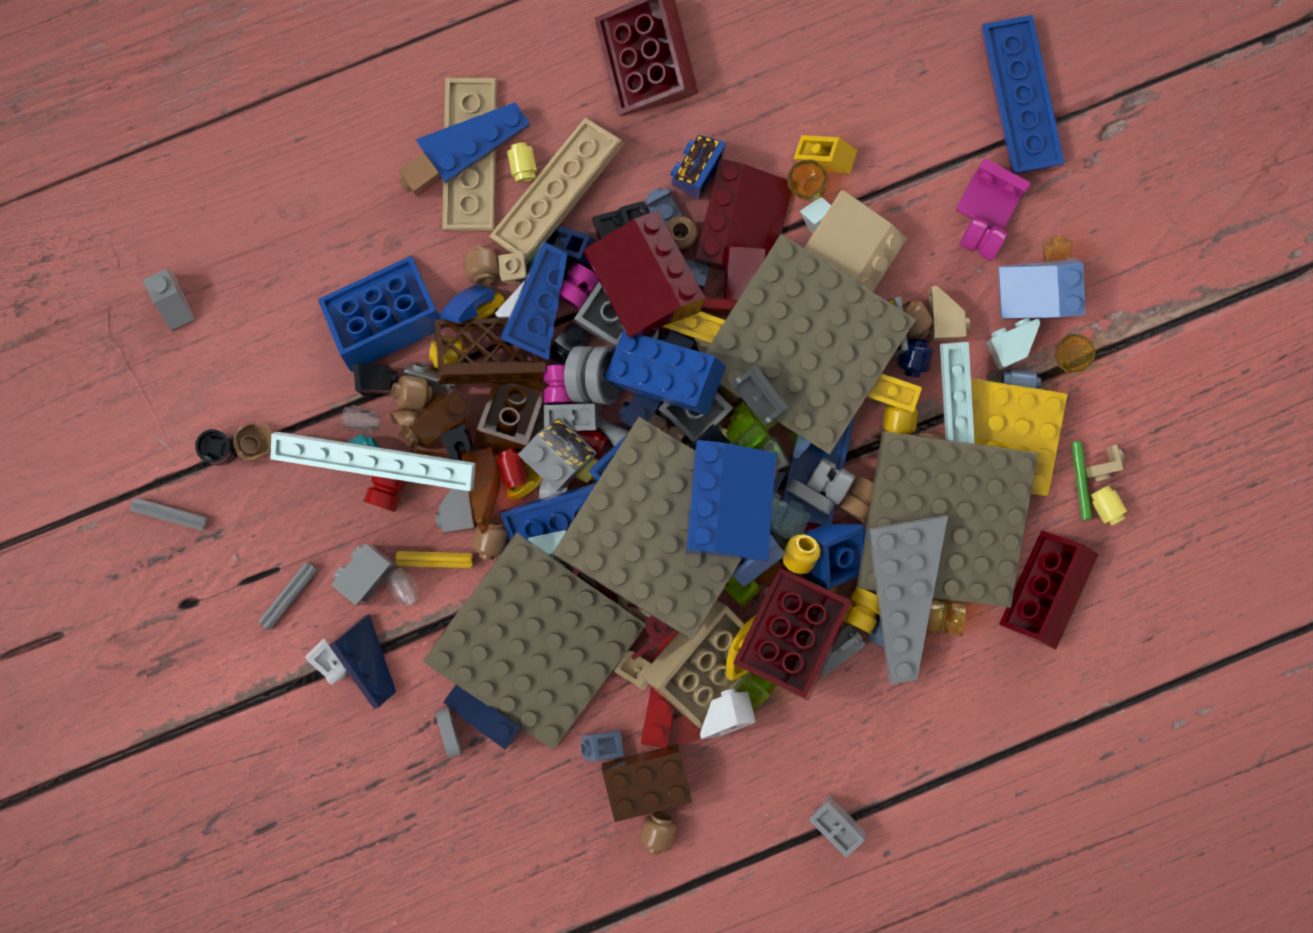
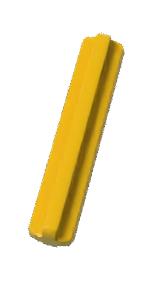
[395,551,473,569]

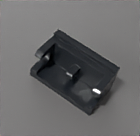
[440,424,475,461]

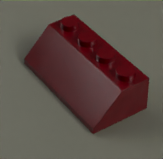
[999,530,1099,650]

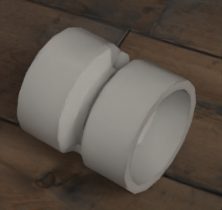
[806,457,855,505]

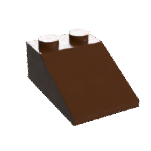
[474,380,548,453]

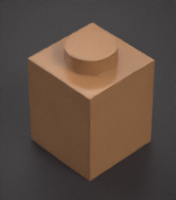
[398,152,442,196]

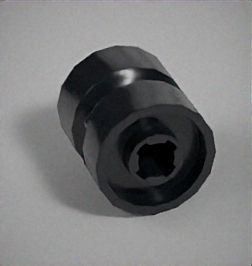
[195,429,236,466]

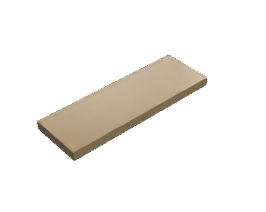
[442,78,497,232]
[489,117,624,264]

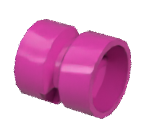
[959,215,1008,262]
[559,262,599,310]
[544,365,578,405]

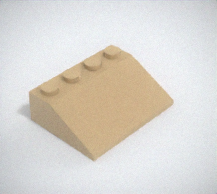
[804,190,907,292]
[641,600,751,729]

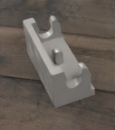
[544,404,602,431]
[809,795,866,858]

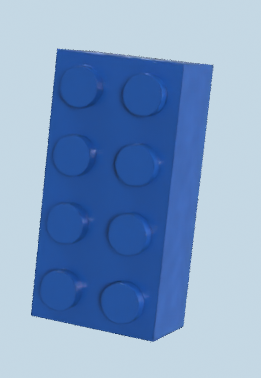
[604,330,726,416]

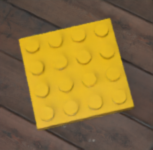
[971,378,1068,496]

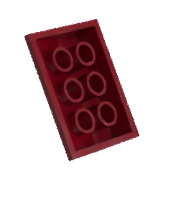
[595,0,698,116]
[695,158,794,271]
[584,210,705,339]
[733,567,854,701]

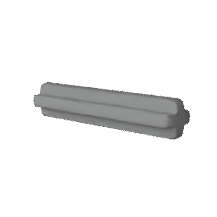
[130,498,208,531]
[259,562,317,630]

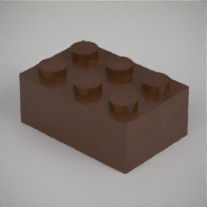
[601,744,692,822]

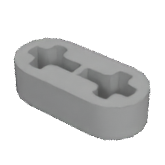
[786,479,836,516]
[436,707,462,759]

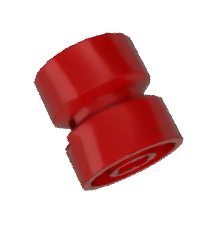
[363,476,406,512]

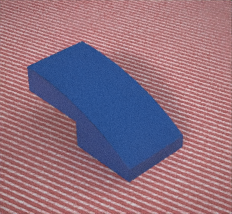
[440,285,495,323]

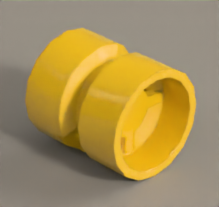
[846,586,879,634]

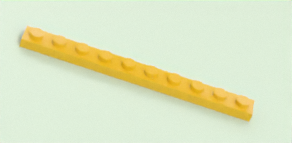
[663,312,922,413]

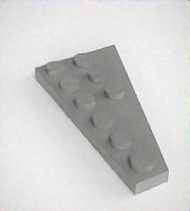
[868,515,948,685]

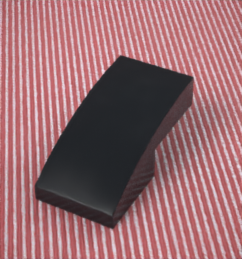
[592,201,648,240]

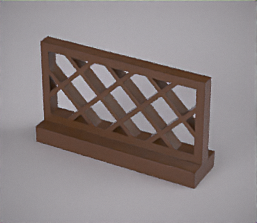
[434,318,546,385]

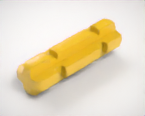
[466,293,506,332]

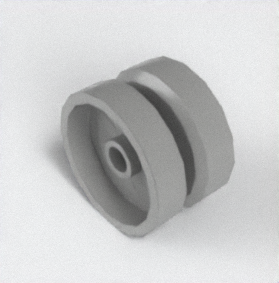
[564,346,622,405]

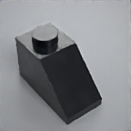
[353,364,398,396]

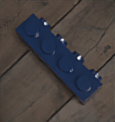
[618,330,695,429]

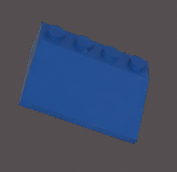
[318,256,445,372]
[686,440,777,561]

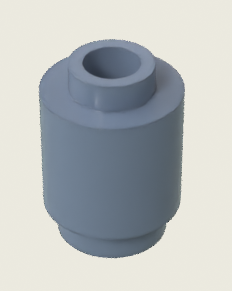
[1001,369,1041,389]

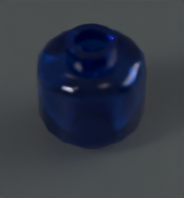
[897,338,934,378]

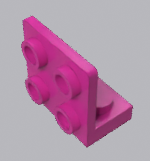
[956,158,1030,230]

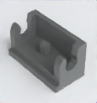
[732,365,788,426]

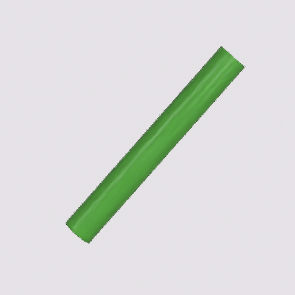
[1071,441,1092,520]

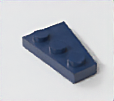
[329,614,396,709]

